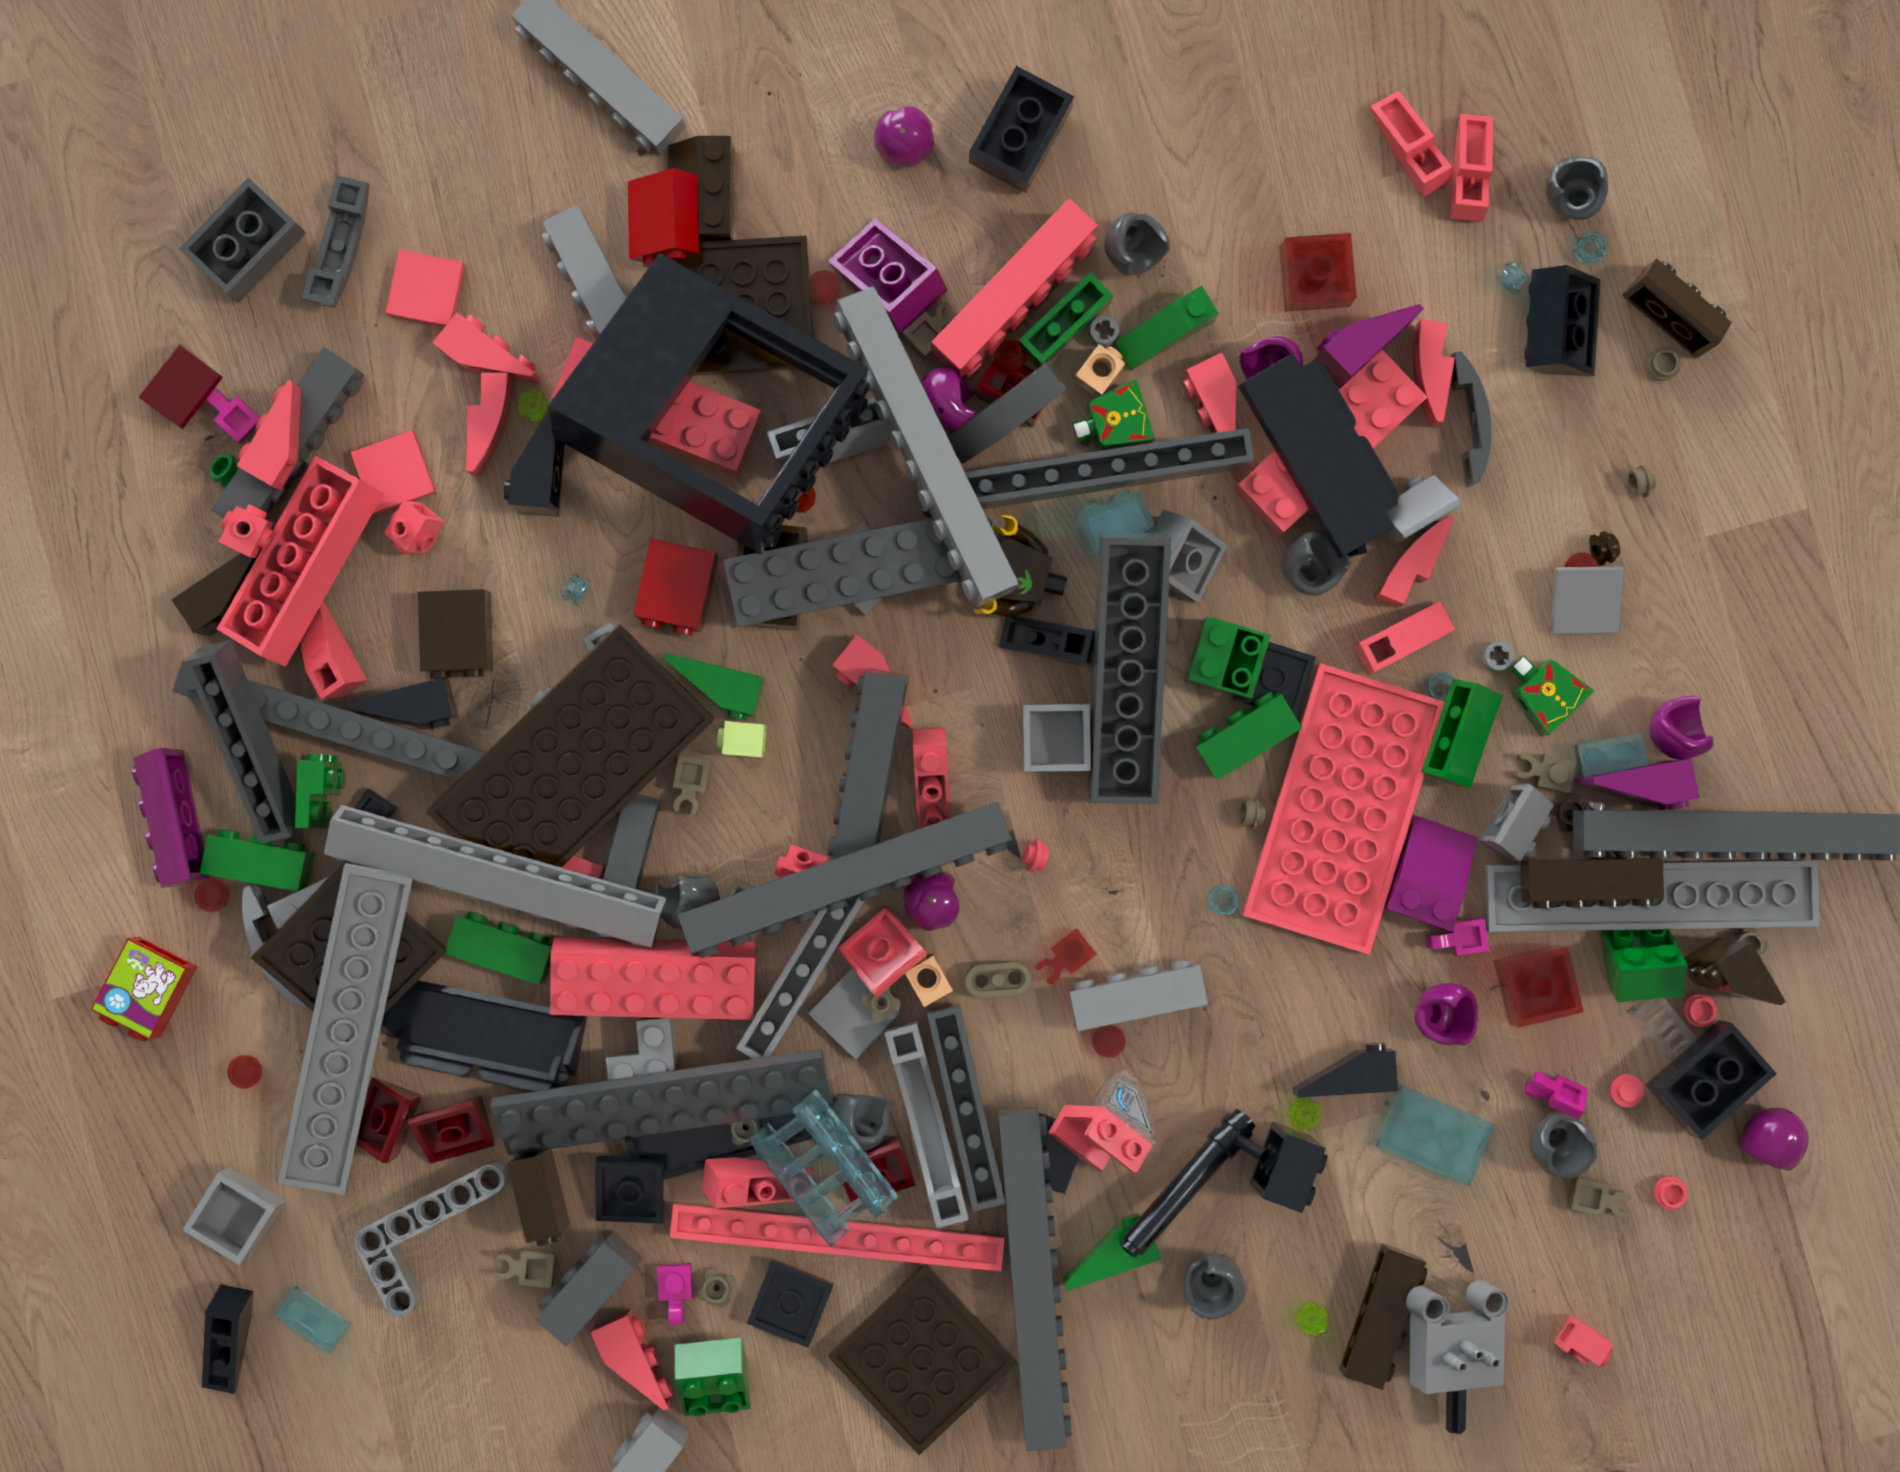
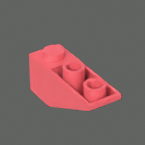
[432,312,540,383]
[1182,353,1237,434]
[237,380,301,491]
[300,600,367,700]
[1353,601,1455,675]
[832,634,913,729]
[912,728,950,830]
[701,1157,812,1209]
[590,1309,674,1411]

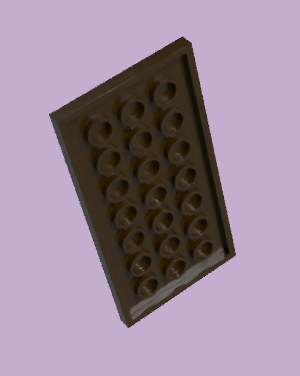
[426,623,715,868]

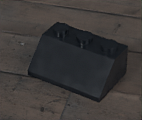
[1524,265,1600,377]

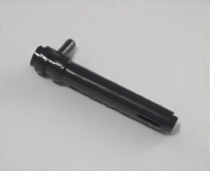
[1120,1109,1270,1258]

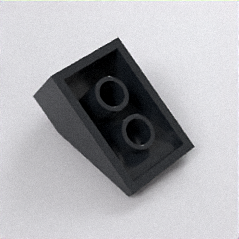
[504,410,565,517]

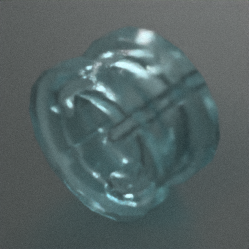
[1574,232,1608,265]
[1496,261,1530,294]
[563,573,591,606]
[1425,672,1455,701]
[1208,885,1239,915]

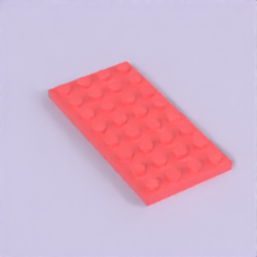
[1242,663,1445,955]

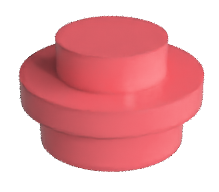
[1022,839,1049,872]
[1683,994,1717,1027]
[1610,1074,1644,1108]
[1653,1176,1688,1210]

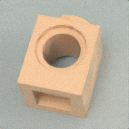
[1074,344,1125,398]
[905,954,953,1007]

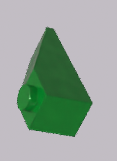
[1114,286,1219,371]
[664,653,765,721]
[1062,1213,1161,1291]

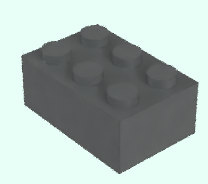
[179,178,306,303]
[536,1231,643,1346]

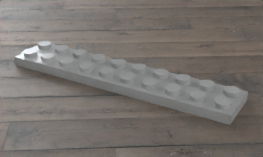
[1485,860,1820,932]
[277,863,413,1195]

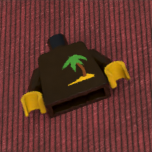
[974,514,1068,618]

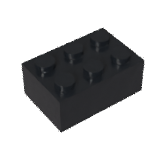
[969,65,1074,193]
[1646,1020,1777,1140]
[1250,1121,1328,1213]

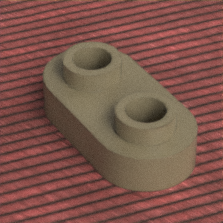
[965,961,1031,998]

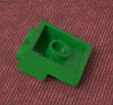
[295,754,346,828]

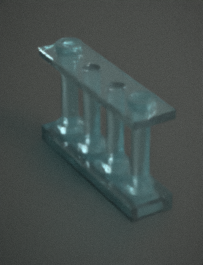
[748,1089,899,1248]

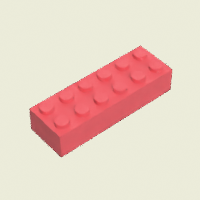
[931,198,1098,379]
[552,337,764,477]
[1234,350,1428,537]
[217,456,384,667]
[550,937,756,1020]

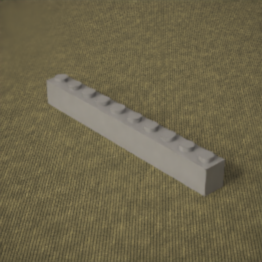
[832,286,1019,608]
[324,805,667,948]

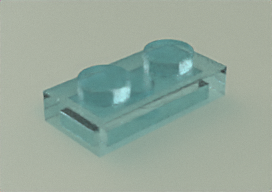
[1574,733,1649,778]
[275,1286,352,1354]

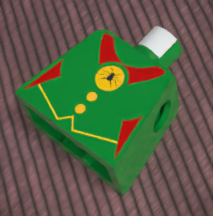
[1072,379,1155,451]
[1509,655,1594,736]

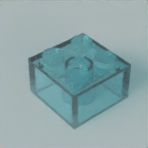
[1074,489,1156,561]

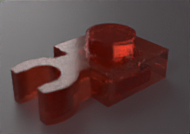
[1036,928,1097,984]

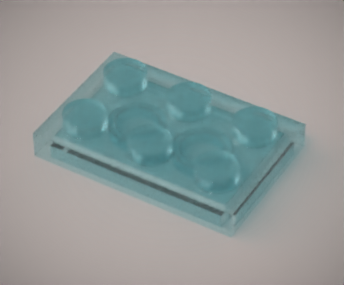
[1376,1085,1495,1186]

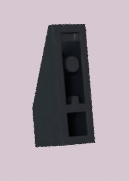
[999,616,1095,668]
[345,677,459,730]
[1293,1043,1398,1098]
[202,1284,253,1394]

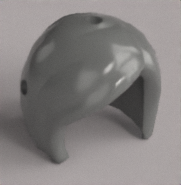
[1546,156,1608,220]
[1105,212,1171,276]
[1284,531,1351,596]
[655,873,720,929]
[828,1094,891,1152]
[1530,1113,1598,1179]
[1183,1253,1246,1320]

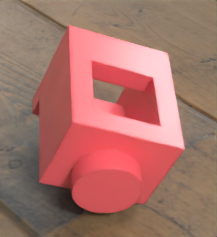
[1553,1315,1614,1367]

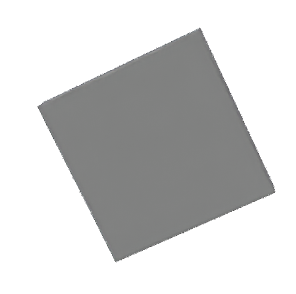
[1550,566,1624,634]
[808,968,901,1060]

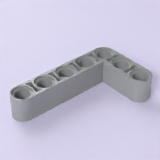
[354,1161,510,1318]

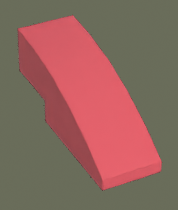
[1371,90,1452,198]
[1450,114,1493,222]
[1413,319,1455,428]
[466,373,513,476]
[1374,516,1454,607]

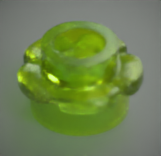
[517,389,549,421]
[1289,1097,1321,1130]
[1296,1302,1328,1336]

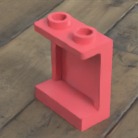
[1048,1105,1152,1172]

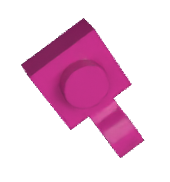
[206,389,260,444]
[1426,918,1489,956]
[1524,1071,1588,1119]
[657,1263,693,1325]

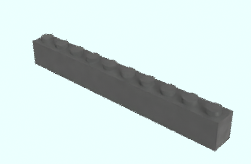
[919,428,1254,518]
[172,660,486,780]
[678,802,1012,958]
[1573,810,1900,861]
[998,1107,1072,1451]

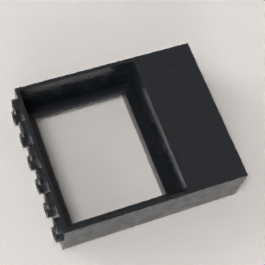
[548,253,870,555]

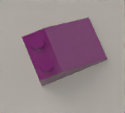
[828,218,948,334]
[1314,304,1424,389]
[1575,758,1700,810]
[1384,815,1477,932]

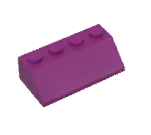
[132,748,211,888]

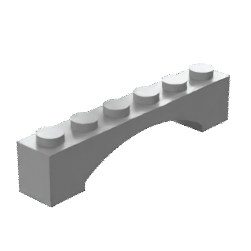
[884,1021,969,1228]

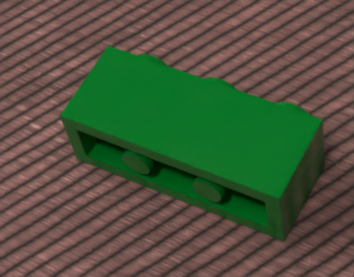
[1017,272,1113,369]
[1421,678,1503,789]
[1194,691,1302,781]
[200,829,314,892]
[445,911,553,985]

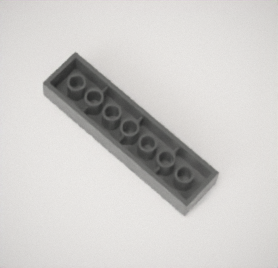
[717,518,963,629]
[1088,532,1171,804]

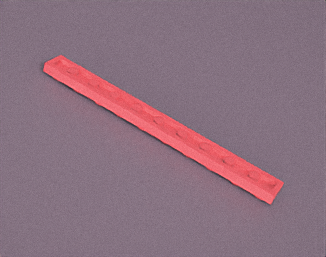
[670,1202,1005,1272]

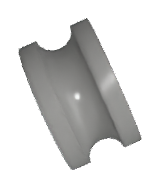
[1089,315,1119,348]
[1481,641,1514,671]

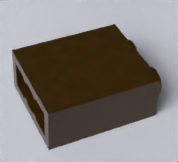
[418,589,493,679]
[507,1148,570,1246]

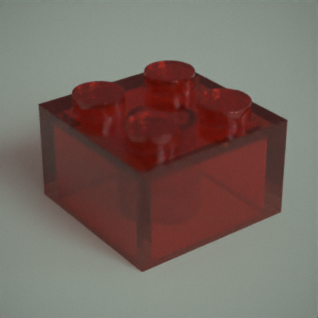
[1279,233,1357,312]
[1494,945,1584,1028]

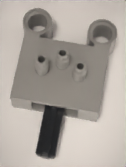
[1406,1280,1510,1434]

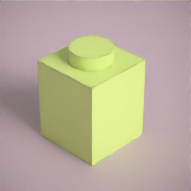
[717,721,767,759]

